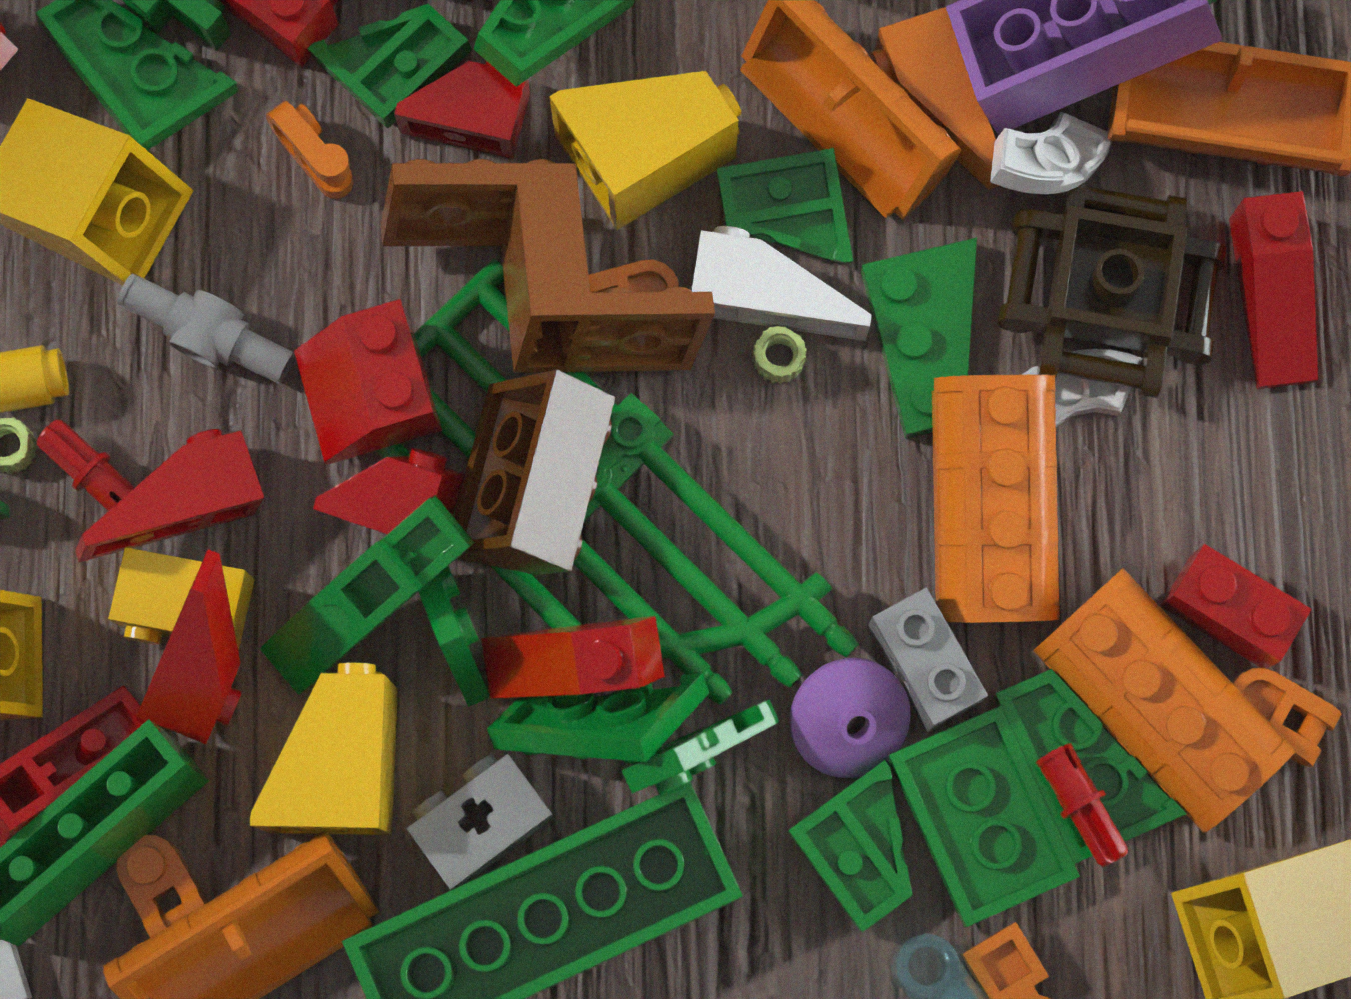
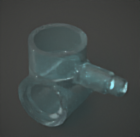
[891,934,987,999]

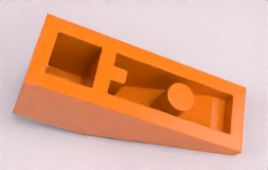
[870,7,999,190]

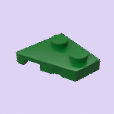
[307,3,472,129]
[716,148,853,264]
[419,566,490,707]
[622,699,780,795]
[787,760,913,933]

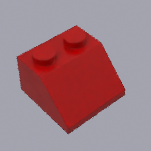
[294,299,442,465]

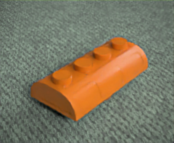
[740,0,961,220]
[1108,42,1351,177]
[932,375,1060,623]
[1033,568,1295,833]
[103,830,379,999]

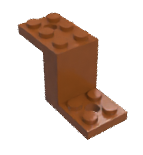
[381,159,715,373]

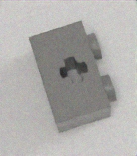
[867,587,988,732]
[406,754,555,890]

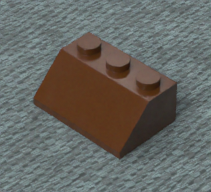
[454,370,615,575]

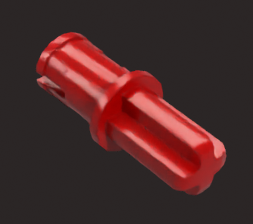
[36,419,135,511]
[1036,743,1128,867]

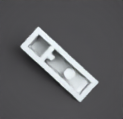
[692,226,872,341]

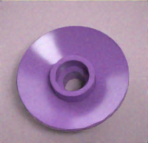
[789,658,910,778]

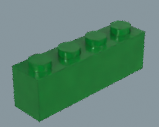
[0,719,210,947]

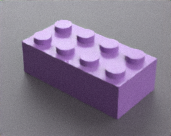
[946,0,1223,135]

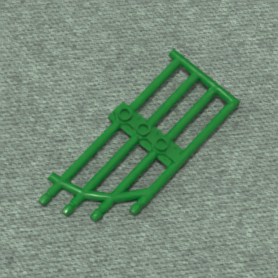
[376,258,859,705]

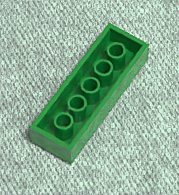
[342,781,743,999]

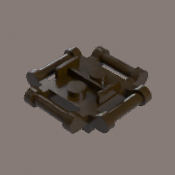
[997,181,1226,398]

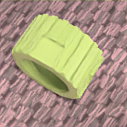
[753,326,806,384]
[0,417,38,474]

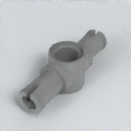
[117,273,295,384]

